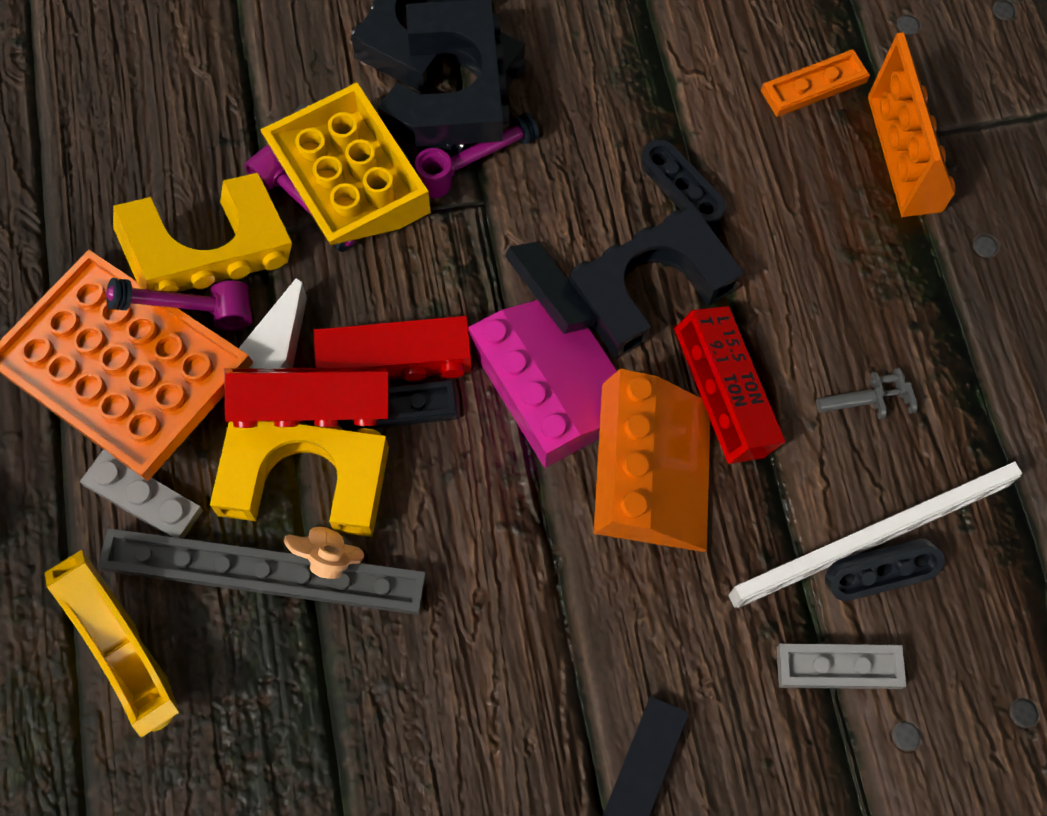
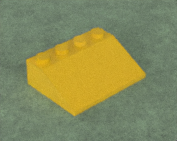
[260,82,431,245]

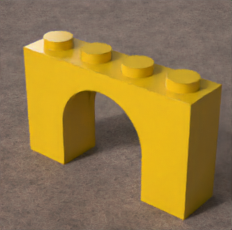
[113,173,292,293]
[210,421,389,537]

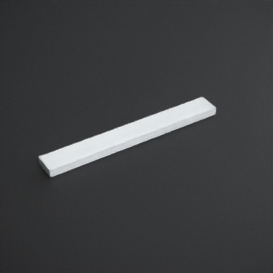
[728,462,1022,609]

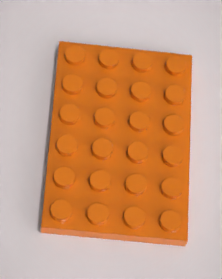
[0,250,253,482]

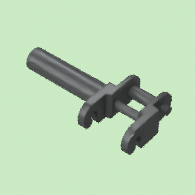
[816,368,917,419]

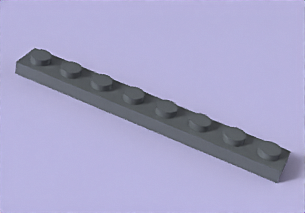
[98,528,426,615]

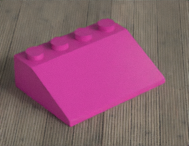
[468,300,617,468]

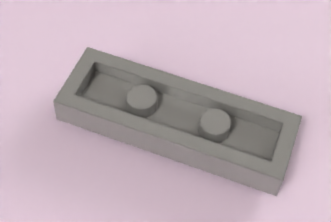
[80,450,203,539]
[776,644,906,689]

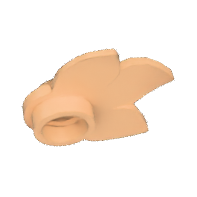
[284,527,364,579]

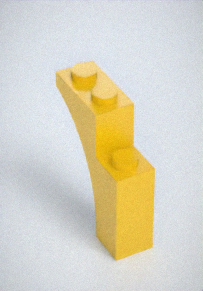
[44,550,179,738]

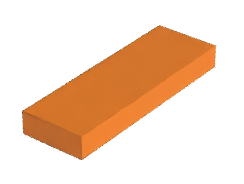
[761,49,870,117]

